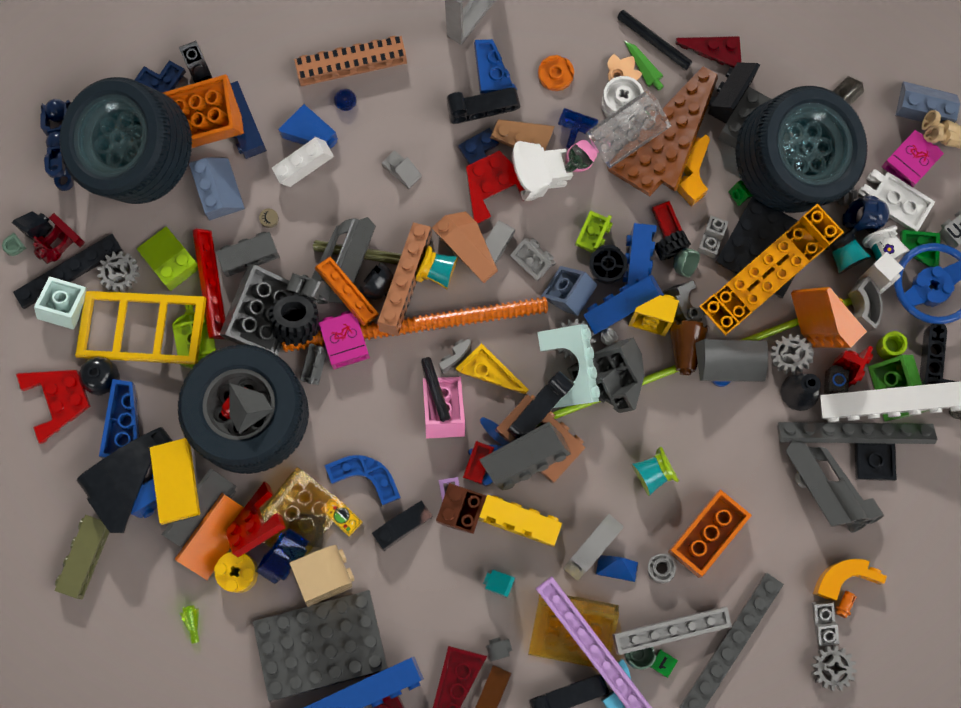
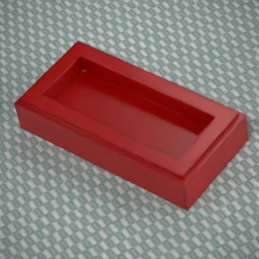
[652,201,682,238]
[463,441,494,484]

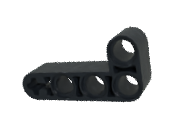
[447,88,521,124]
[920,324,956,385]
[507,371,574,439]
[528,674,609,708]

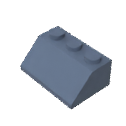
[895,81,960,123]
[189,157,245,221]

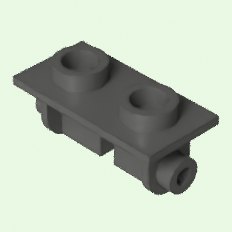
[300,343,327,385]

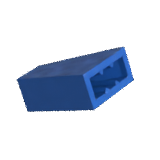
[278,104,338,149]

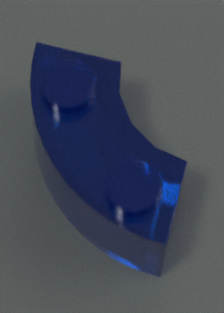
[255,528,309,584]

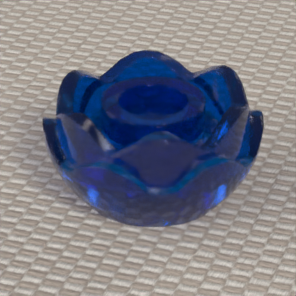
[334,89,357,111]

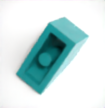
[483,570,515,598]

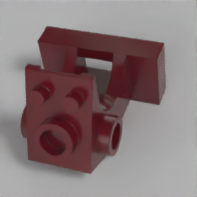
[32,213,85,264]

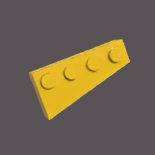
[479,494,562,547]

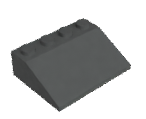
[219,264,294,355]

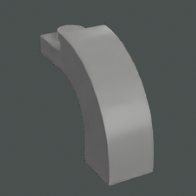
[563,514,624,581]

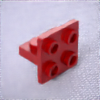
[833,346,873,388]

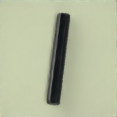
[421,357,450,422]

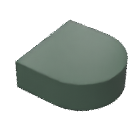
[2,233,27,256]

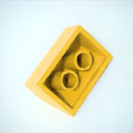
[628,295,679,336]

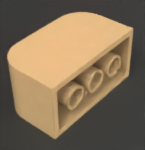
[290,545,354,607]

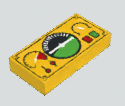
[321,495,363,537]

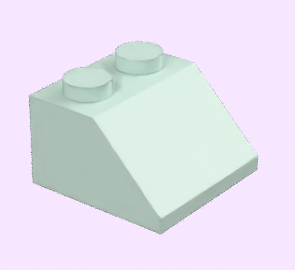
[34,276,87,330]

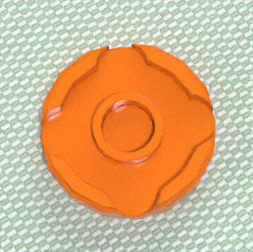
[538,55,574,91]

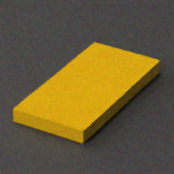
[150,438,200,525]

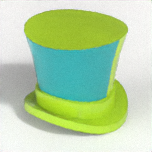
[631,447,680,496]

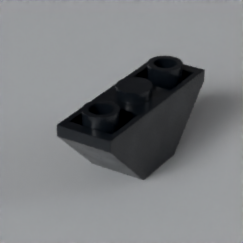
[179,40,213,83]

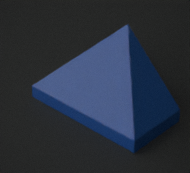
[596,555,638,582]

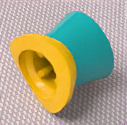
[415,246,458,290]

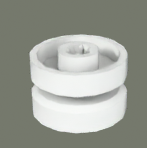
[601,76,644,124]

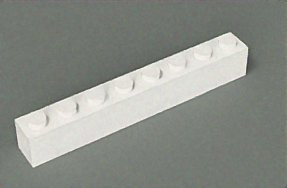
[820,381,961,423]

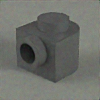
[486,637,512,662]

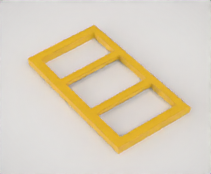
[75,291,207,365]

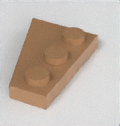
[490,119,555,151]

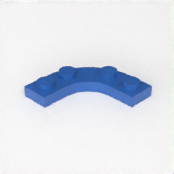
[324,455,401,505]

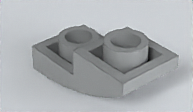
[697,216,728,259]
[439,339,471,374]
[812,600,839,646]

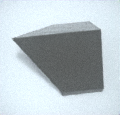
[230,383,273,433]

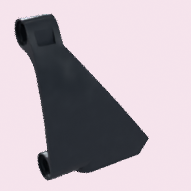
[77,427,173,533]

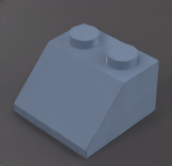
[541,266,598,316]

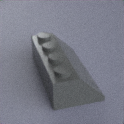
[480,422,571,490]
[161,468,237,548]

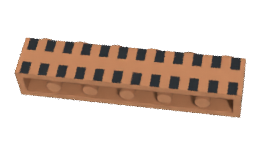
[294,36,407,86]
[378,222,432,336]

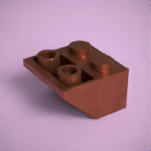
[436,483,487,534]

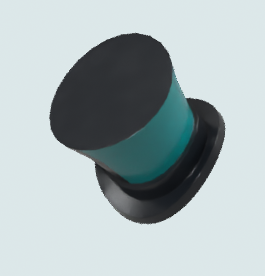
[825,228,871,274]

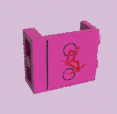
[881,130,944,187]
[319,311,370,369]

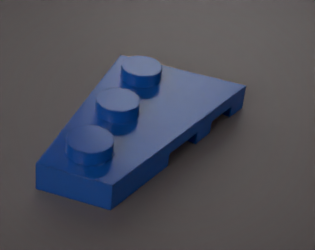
[474,39,517,93]

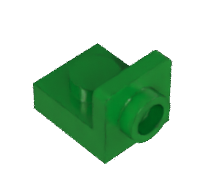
[728,180,753,206]

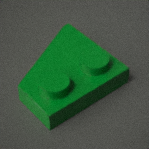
[900,230,940,267]

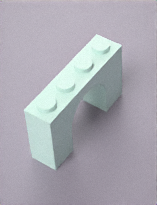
[538,324,600,408]

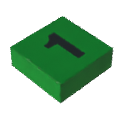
[650,649,678,678]

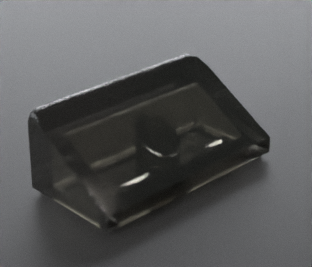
[833,76,864,105]

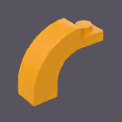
[813,559,887,601]

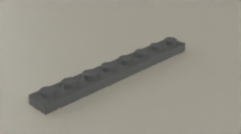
[777,422,938,444]
[680,573,784,708]

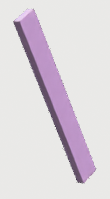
[536,576,652,708]

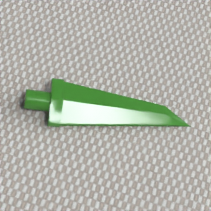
[624,41,664,91]

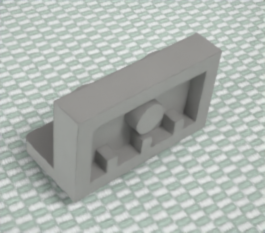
[510,238,556,281]

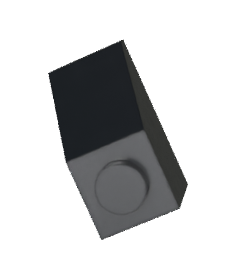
[12,211,53,241]

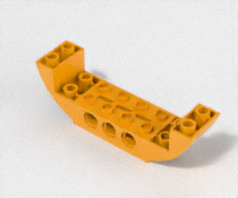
[699,203,844,336]

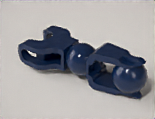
[40,99,74,191]

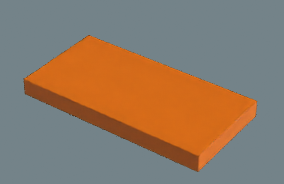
[175,493,244,580]

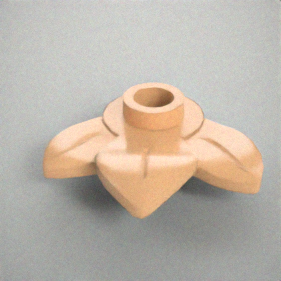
[607,54,642,81]

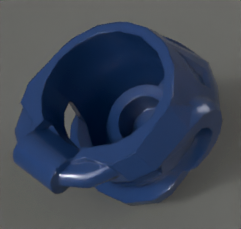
[843,196,890,234]

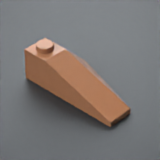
[432,211,498,283]

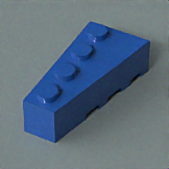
[622,223,657,286]
[99,379,140,459]

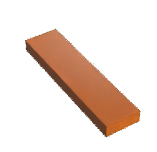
[315,257,379,326]

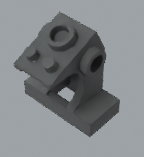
[662,281,706,323]

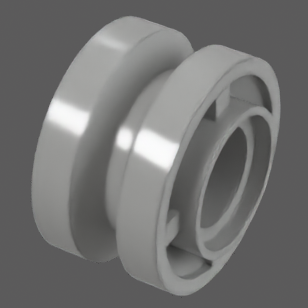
[648,554,676,584]

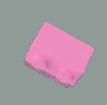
[423,377,465,439]

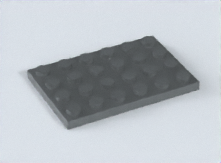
[253,590,388,702]

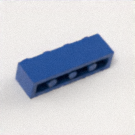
[583,274,664,334]

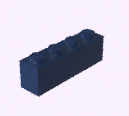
[230,81,267,159]

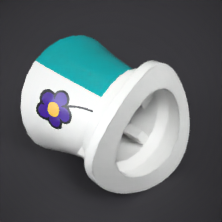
[862,225,910,261]

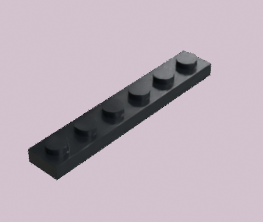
[13,234,123,309]

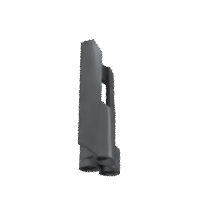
[286,217,376,304]
[786,441,884,533]

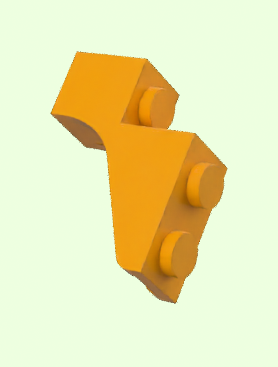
[677,134,710,207]

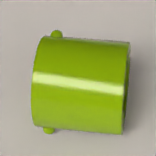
[876,331,908,360]

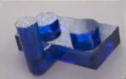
[558,108,599,149]

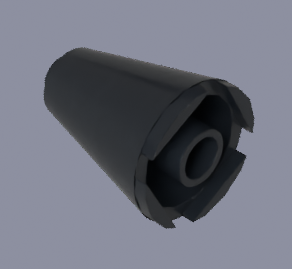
[780,373,821,411]

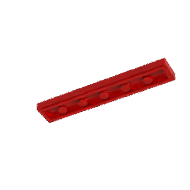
[192,228,225,339]

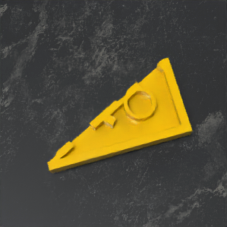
[455,343,529,395]

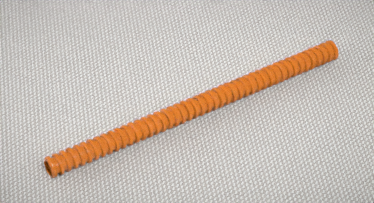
[282,297,548,352]

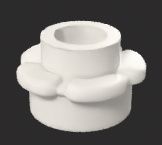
[601,328,618,345]

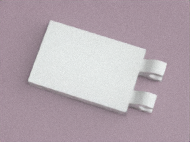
[858,169,935,231]

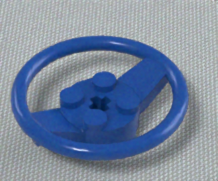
[894,243,961,324]

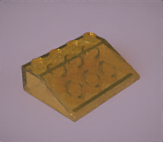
[261,467,346,563]
[528,594,619,668]

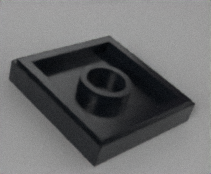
[854,443,897,481]

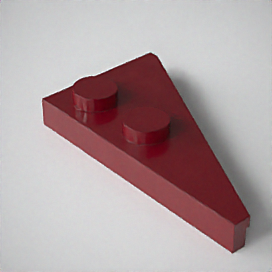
[675,36,742,68]

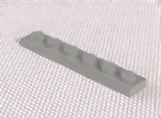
[612,606,732,655]

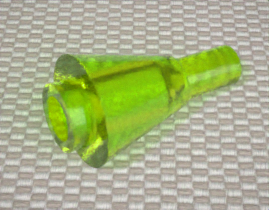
[179,605,200,644]

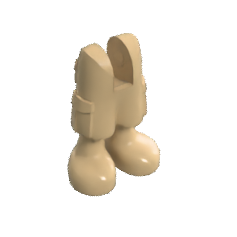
[922,110,961,149]

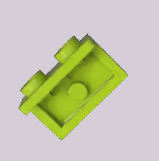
[575,210,613,253]

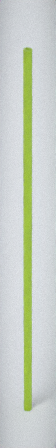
[538,298,852,426]

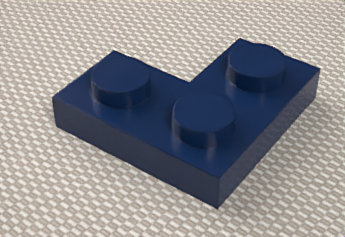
[135,60,186,93]
[458,127,499,165]

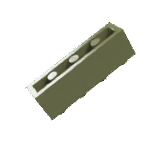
[54,514,110,599]

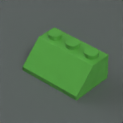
[868,355,929,422]

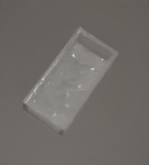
[586,89,671,169]

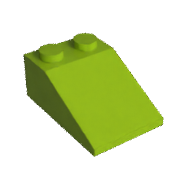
[137,226,198,291]

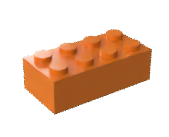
[668,489,752,578]

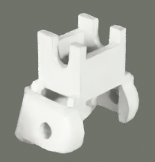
[512,141,573,201]

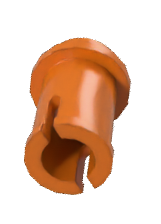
[835,591,857,618]

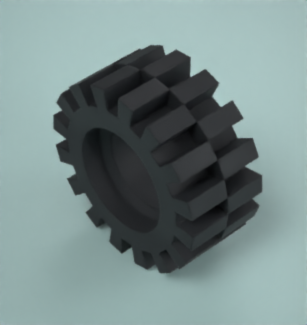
[655,230,691,261]

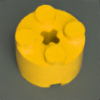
[214,552,259,593]

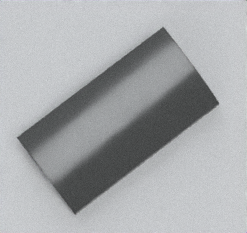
[695,339,768,382]

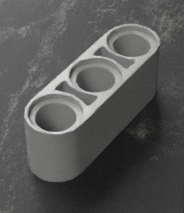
[485,220,516,265]

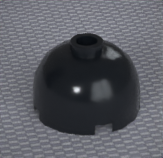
[589,245,628,284]
[358,262,394,300]
[79,356,120,396]

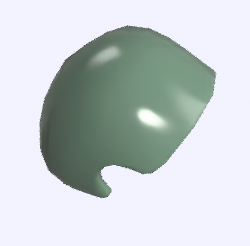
[673,248,700,277]
[624,647,656,670]

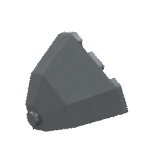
[567,337,644,413]

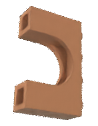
[495,395,585,483]

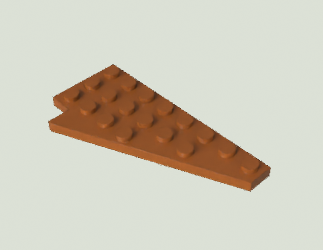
[607,66,718,197]

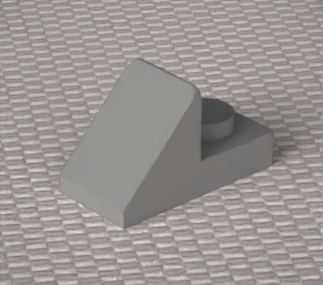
[382,150,422,189]

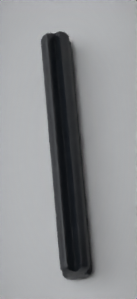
[617,10,692,70]

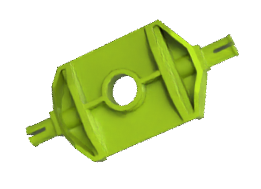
[172,305,216,369]

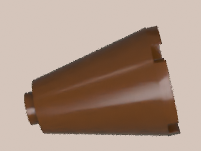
[669,320,708,376]

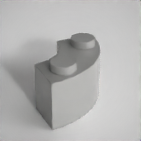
[847,276,883,332]

